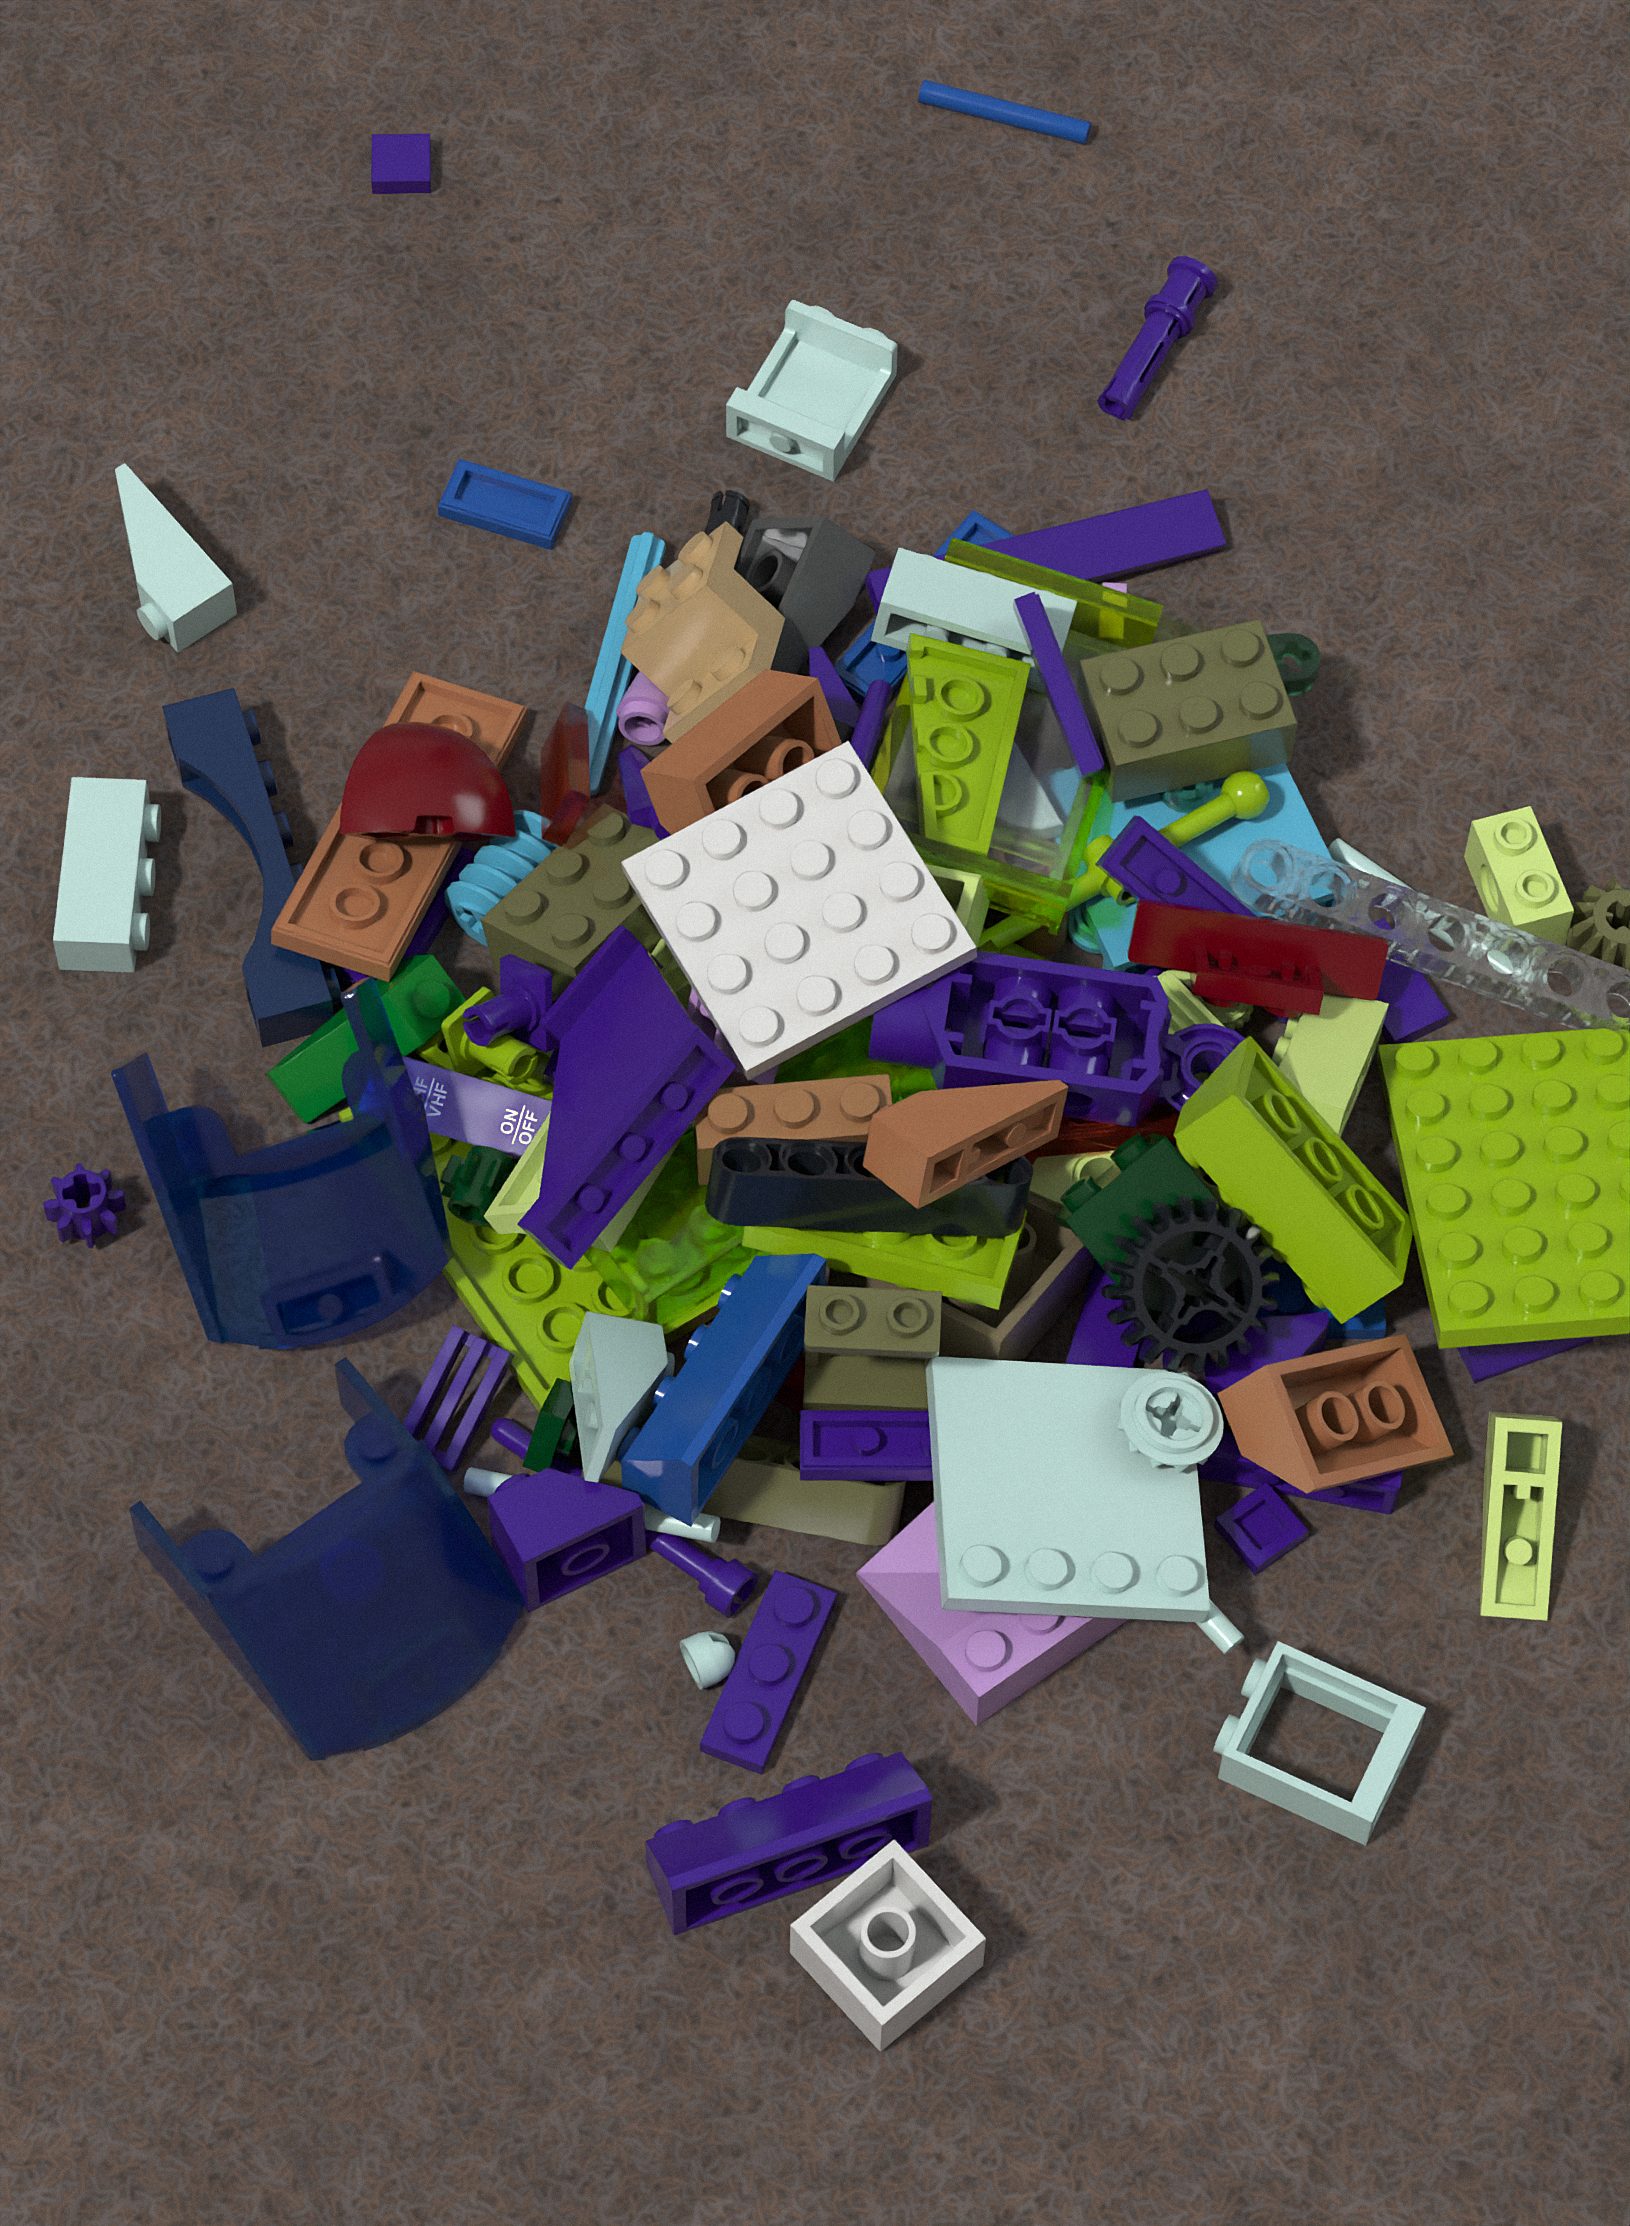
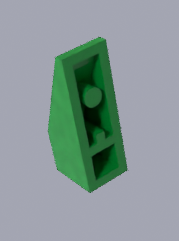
[265,954,467,1124]

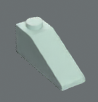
[115,463,237,653]
[569,1311,675,1483]

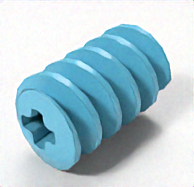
[444,810,568,947]

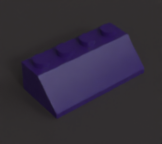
[645,1752,932,1936]

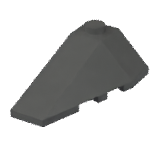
[734,517,876,674]

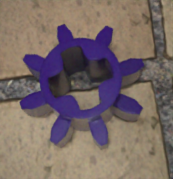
[43,1163,127,1248]

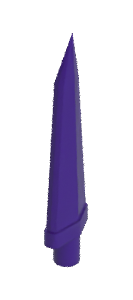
[617,744,671,840]

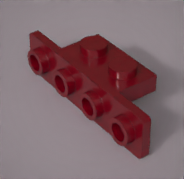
[1127,899,1389,1018]

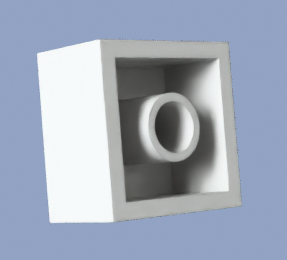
[790,1840,986,2052]

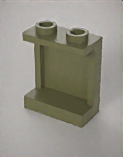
[803,1285,942,1411]

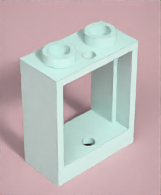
[1213,1641,1426,1846]

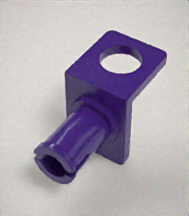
[463,954,560,1053]

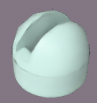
[680,1631,735,1690]

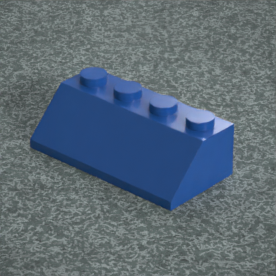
[617,1253,826,1527]

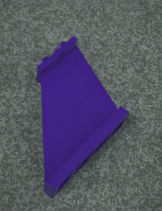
[517,925,737,1270]

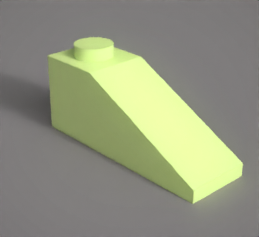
[1480,1411,1562,1621]

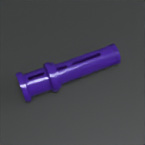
[1097,256,1218,421]

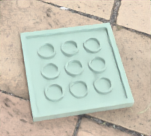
[926,1356,1210,1622]

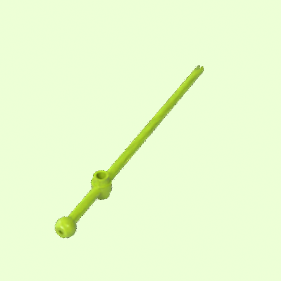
[686,770,1270,1132]

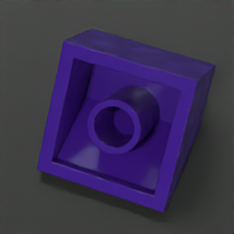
[487,1468,646,1613]

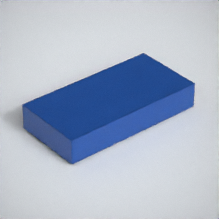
[438,459,572,550]

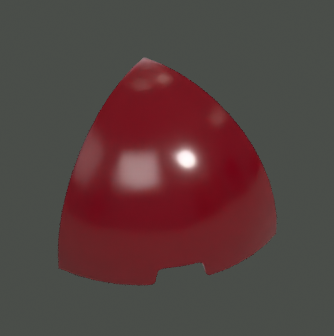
[340,722,516,842]

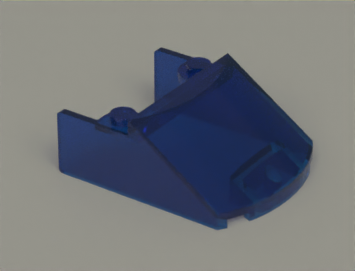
[111,976,454,1349]
[129,1357,525,1761]

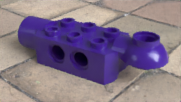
[868,951,1245,1127]

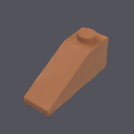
[863,1080,1068,1209]

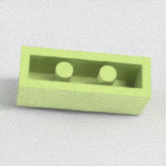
[1272,993,1389,1138]

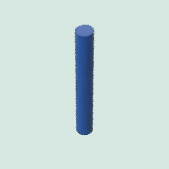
[918,80,1092,145]

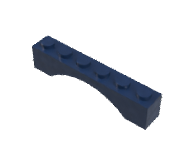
[162,688,343,1048]

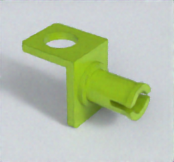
[415,987,538,1085]

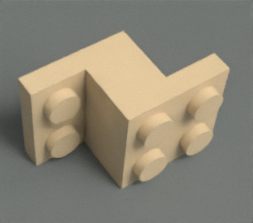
[620,521,785,744]

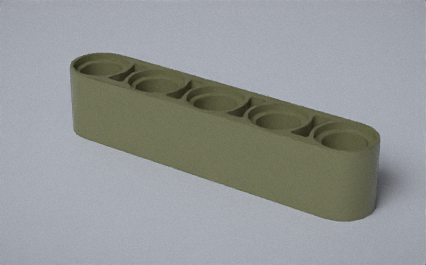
[581,1419,907,1546]

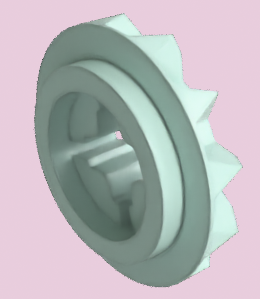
[1117,1372,1223,1473]

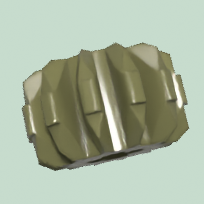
[1566,876,1630,987]

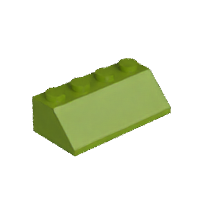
[1174,1036,1413,1325]

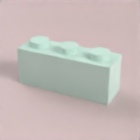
[871,548,1077,693]
[53,777,161,972]

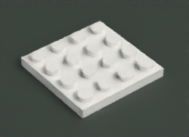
[621,741,977,1081]

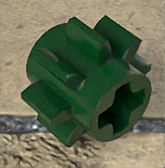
[440,1145,516,1226]

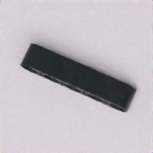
[705,1137,1033,1237]

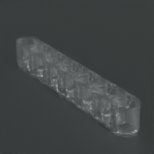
[1230,838,1630,1035]

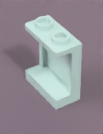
[726,300,898,481]

